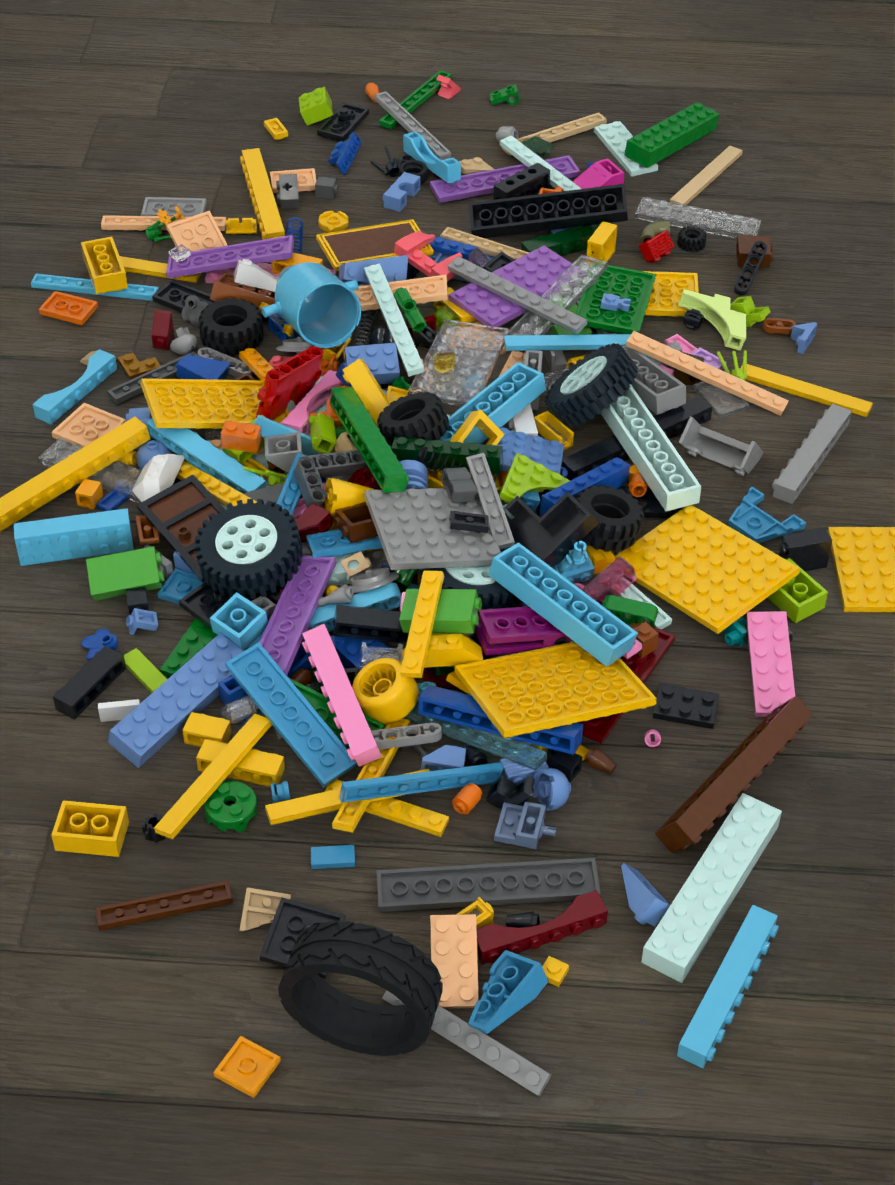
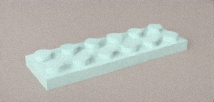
[594,121,658,177]

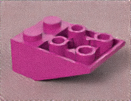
[572,158,625,189]

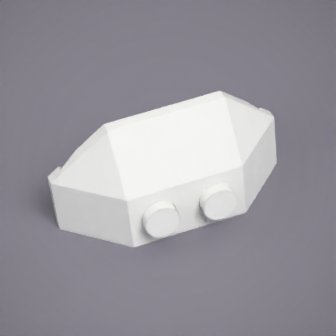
[132,454,185,502]

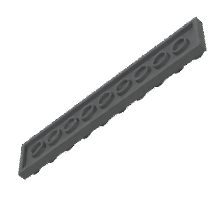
[376,858,601,912]

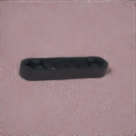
[734,241,767,296]

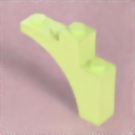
[678,289,746,350]

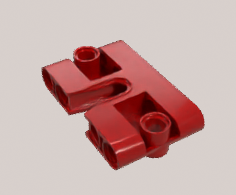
[256,346,324,420]

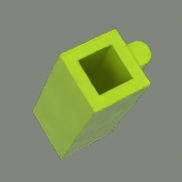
[309,412,337,454]

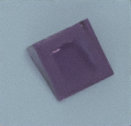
[468,248,490,268]

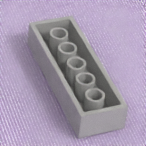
[622,345,686,415]

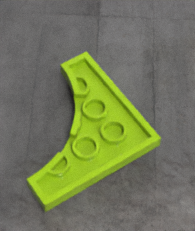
[499,453,570,503]

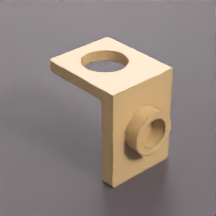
[341,551,372,578]

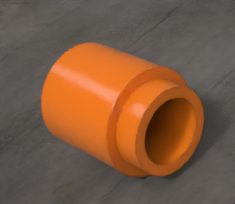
[452,783,482,814]

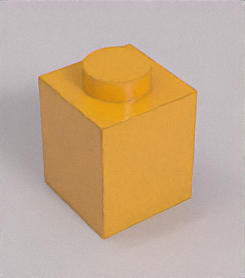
[75,478,103,510]

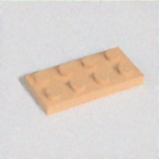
[430,914,479,1009]

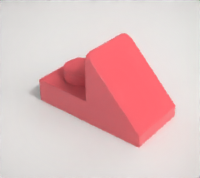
[437,75,461,99]

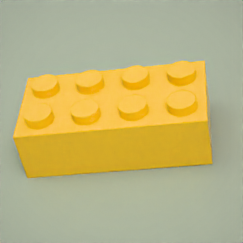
[81,237,128,294]

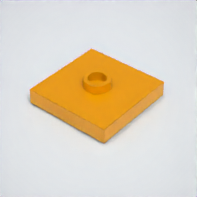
[213,1036,281,1098]

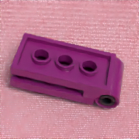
[474,607,571,655]

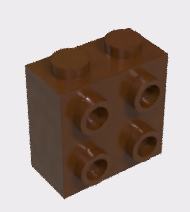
[736,235,774,268]

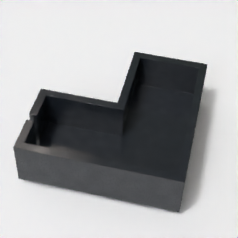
[505,491,599,568]

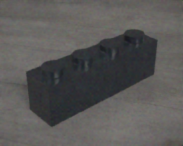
[53,646,126,720]

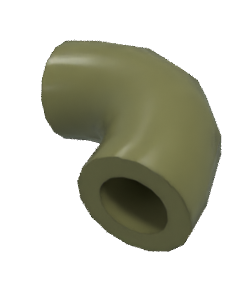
[640,221,670,244]

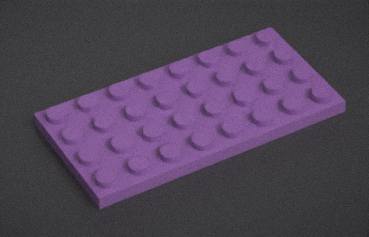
[449,246,588,330]

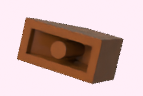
[135,515,159,545]
[628,622,659,658]

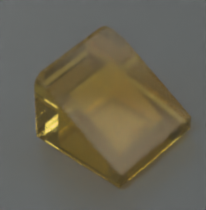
[434,352,455,374]

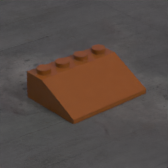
[210,273,275,319]

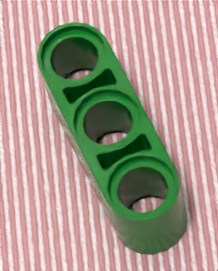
[602,595,659,628]

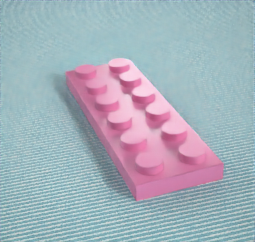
[746,611,795,717]

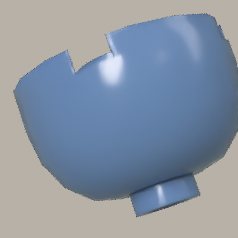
[136,440,171,471]
[533,768,571,811]

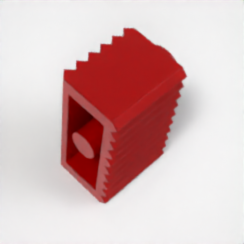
[638,230,675,263]

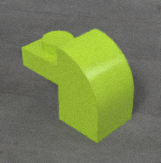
[730,296,771,327]

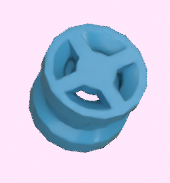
[270,781,290,803]

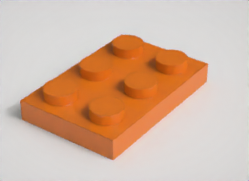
[39,291,98,325]

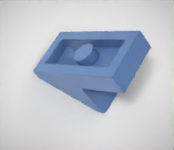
[791,322,817,354]

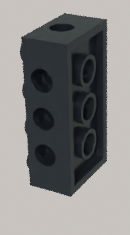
[493,163,550,200]

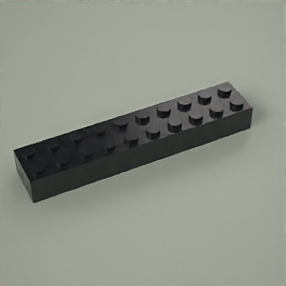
[469,184,628,238]

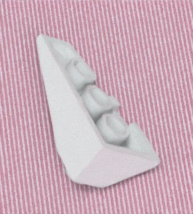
[234,259,277,292]

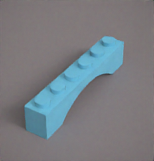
[403,131,461,183]
[33,349,117,424]

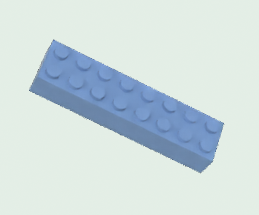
[108,633,244,769]

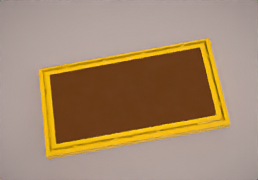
[316,219,434,271]

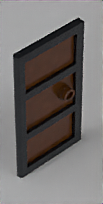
[137,475,225,583]

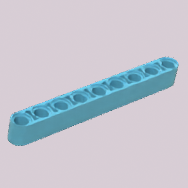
[244,582,402,651]

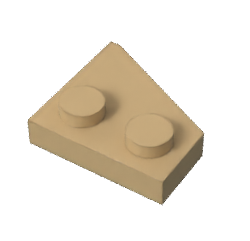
[459,157,494,174]
[239,887,291,932]

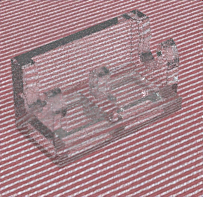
[360,642,403,667]

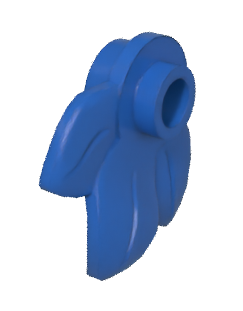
[81,629,118,660]

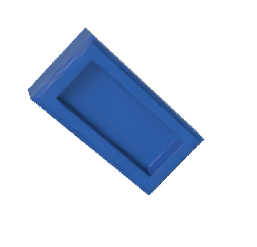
[96,485,134,511]

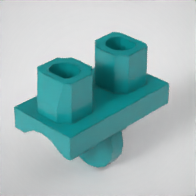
[716,617,748,647]

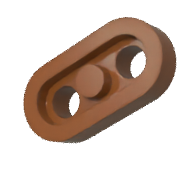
[762,318,796,335]

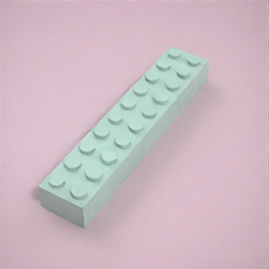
[601,384,701,511]
[641,793,782,983]

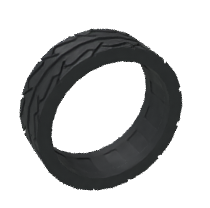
[278,921,443,1056]

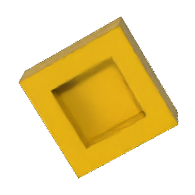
[542,956,569,987]

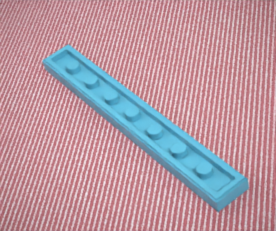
[31,274,159,301]
[504,334,631,351]

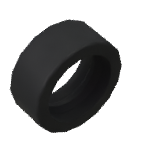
[399,160,427,184]

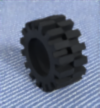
[677,226,707,252]

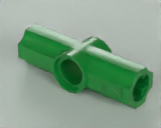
[393,287,427,333]

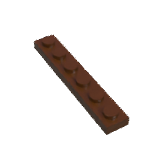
[95,880,233,931]

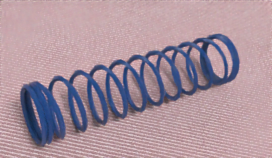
[286,217,303,254]

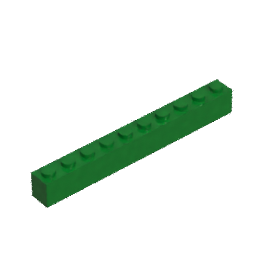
[330,387,409,493]

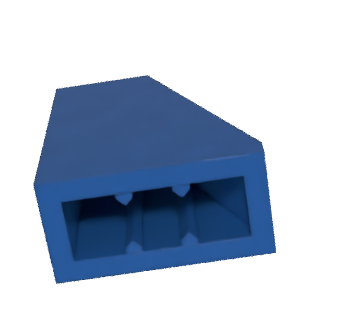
[176,354,230,380]

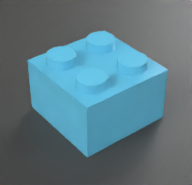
[210,592,268,650]

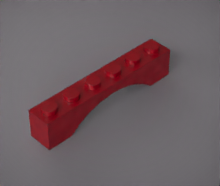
[256,503,333,597]
[477,890,608,965]

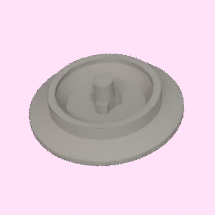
[276,336,324,354]
[348,568,399,593]

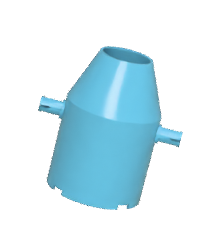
[261,262,361,348]

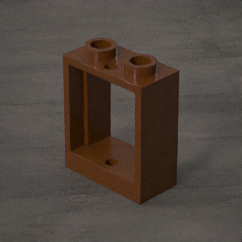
[334,502,378,543]

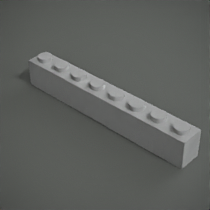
[772,404,852,504]

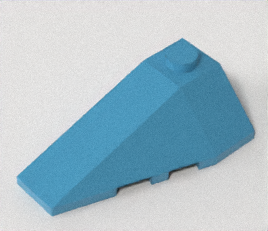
[468,950,548,1034]

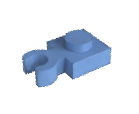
[601,293,631,311]

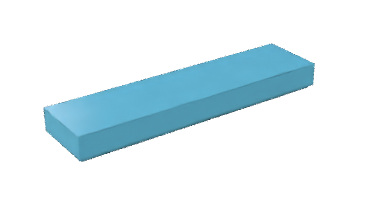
[253,415,319,456]

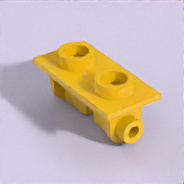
[225,218,257,235]

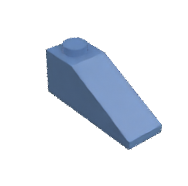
[621,863,670,927]

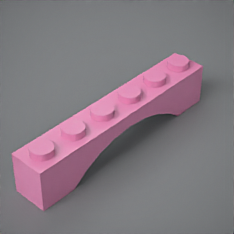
[281,370,344,435]

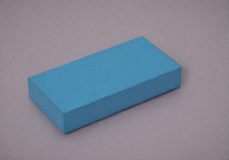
[311,845,355,869]

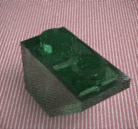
[521,136,554,156]

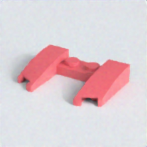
[394,231,463,282]

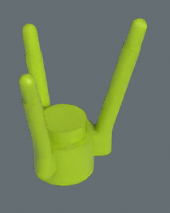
[717,350,747,381]
[243,466,287,486]

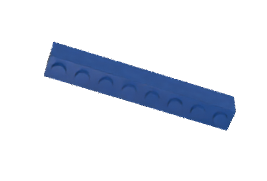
[419,685,583,755]

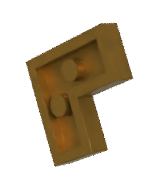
[117,353,161,380]

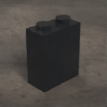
[779,528,832,571]

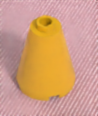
[325,478,374,515]

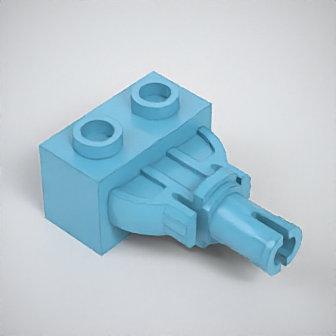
[553,541,595,584]

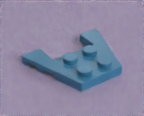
[728,487,807,544]

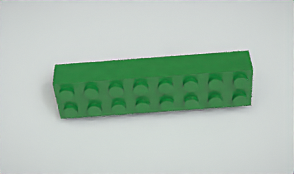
[624,102,719,168]

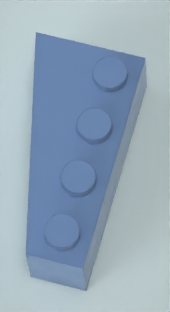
[339,255,408,284]

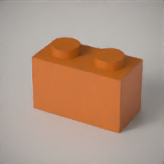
[221,420,262,453]

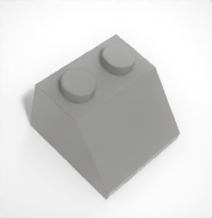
[264,432,303,472]

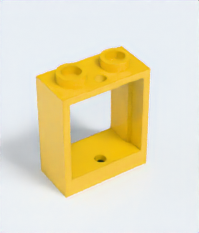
[586,221,617,268]
[449,410,505,446]

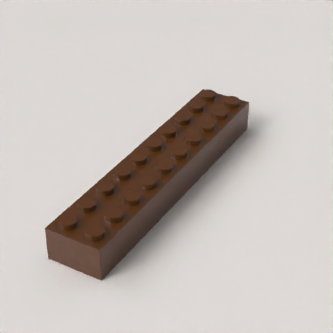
[655,695,813,853]

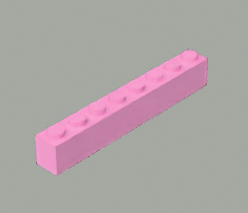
[302,624,382,767]

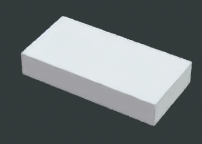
[98,699,140,722]

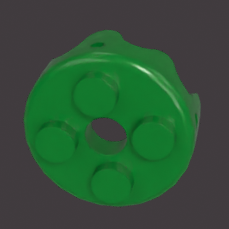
[203,781,257,832]

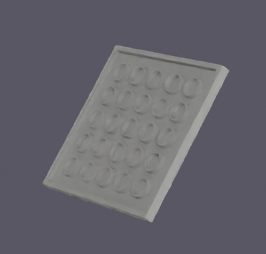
[364,488,501,570]

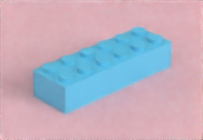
[14,508,134,566]

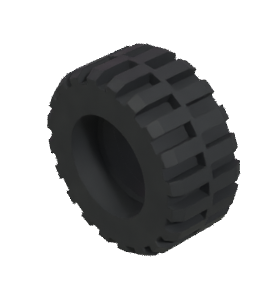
[199,298,263,356]
[377,392,449,447]
[576,485,644,552]

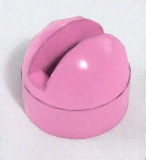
[644,729,661,747]

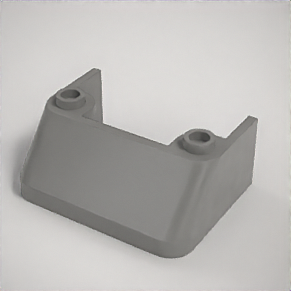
[679,417,763,476]

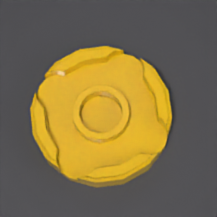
[318,211,349,232]

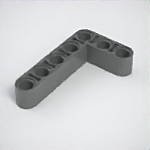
[294,450,368,508]

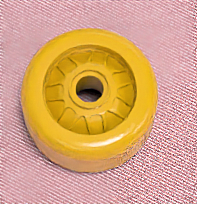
[352,658,419,725]

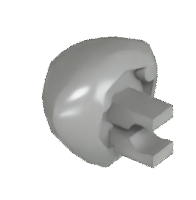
[170,327,197,355]

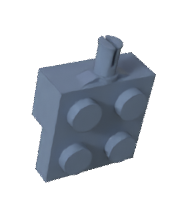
[494,801,557,849]

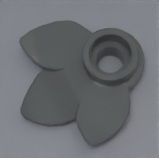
[181,295,208,327]

